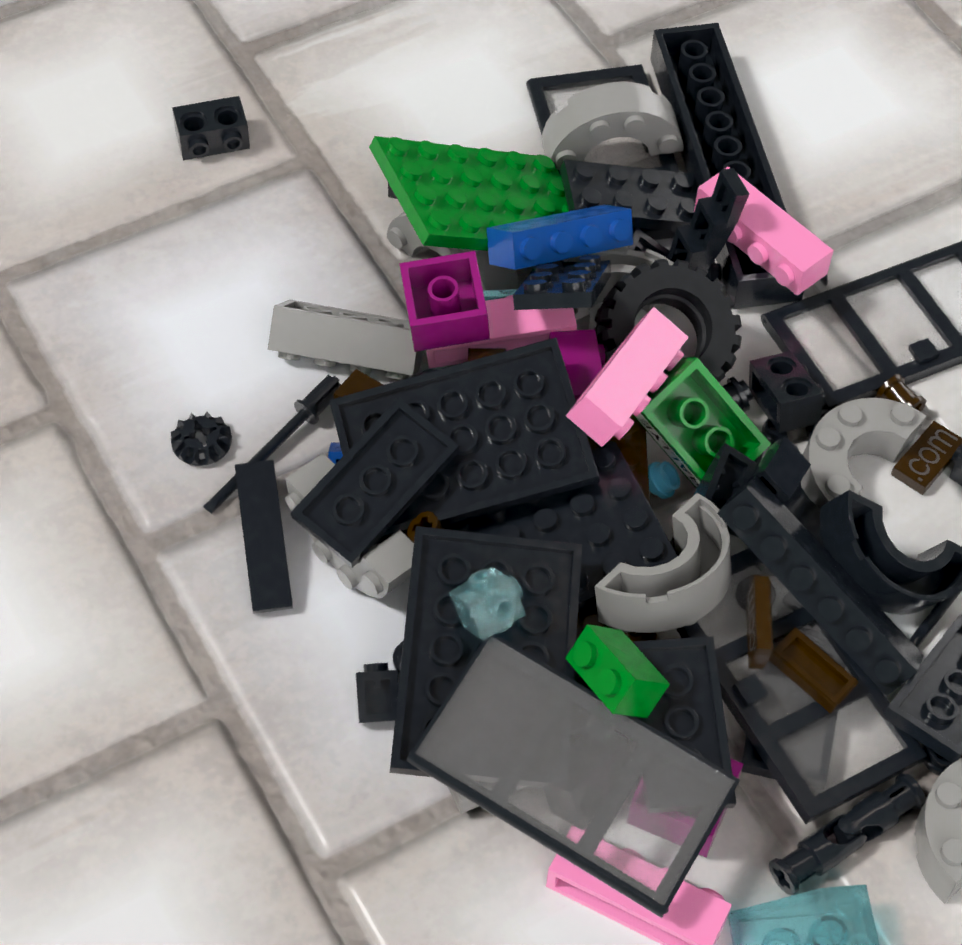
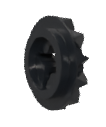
[171,411,232,466]

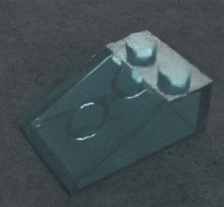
[728,884,879,945]

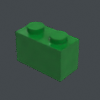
[565,624,670,718]

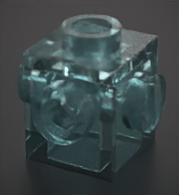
[449,567,526,641]

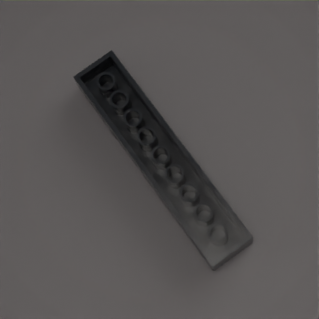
[650,23,804,310]

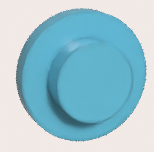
[648,461,680,499]

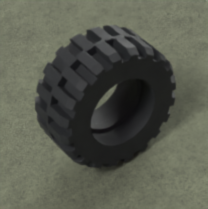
[594,259,742,382]

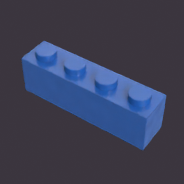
[487,205,633,270]

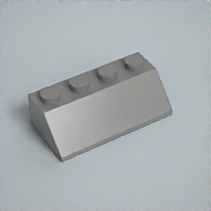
[268,300,424,380]

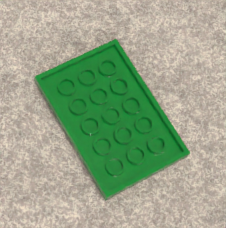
[369,136,569,251]

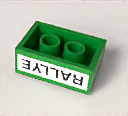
[632,357,771,489]

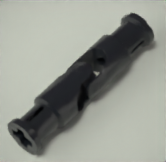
[769,773,926,895]

